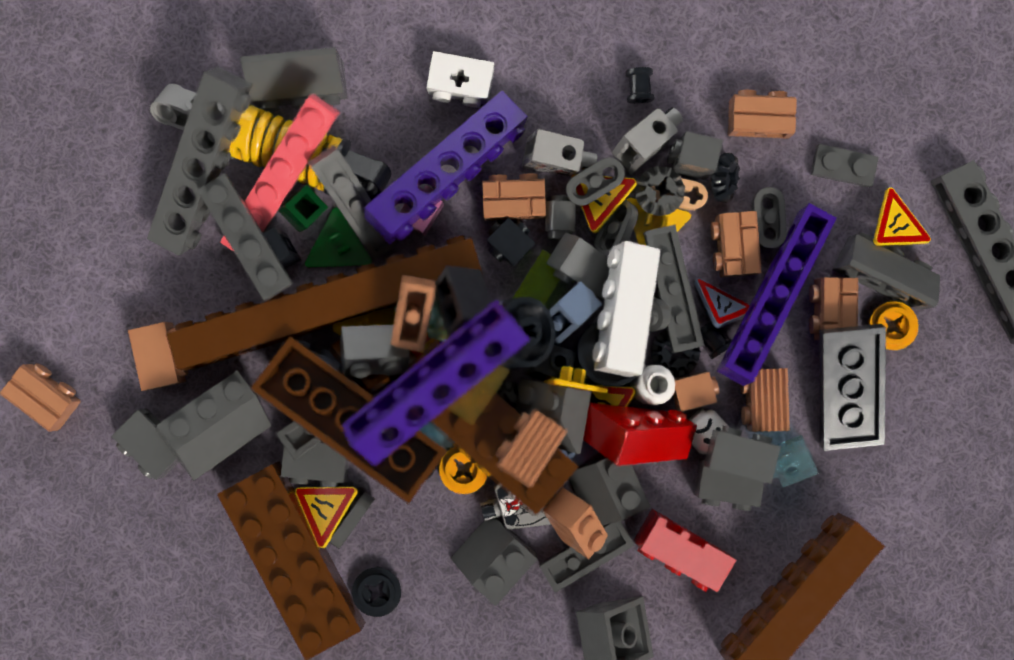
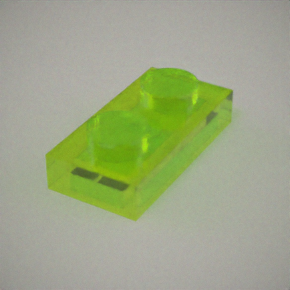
[513,250,560,305]

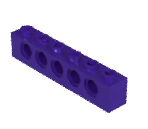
[364,91,528,244]
[716,203,837,386]
[342,299,530,466]

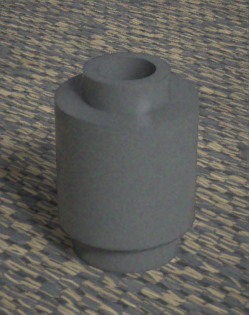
[545,195,576,241]

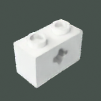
[426,51,494,108]

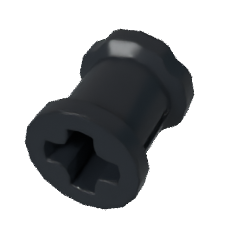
[625,67,655,104]
[700,321,732,359]

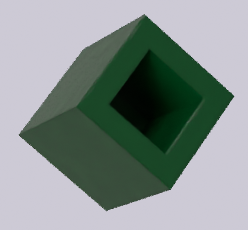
[278,184,329,232]

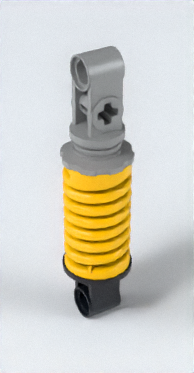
[150,84,392,200]

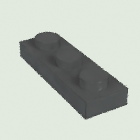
[539,521,635,593]

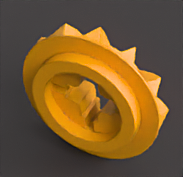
[868,301,919,350]
[439,447,487,494]

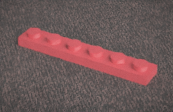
[220,93,340,252]

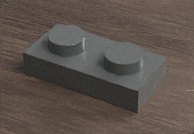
[810,144,879,188]

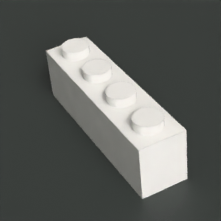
[593,241,660,377]

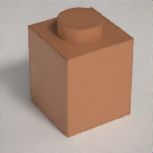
[673,372,719,411]

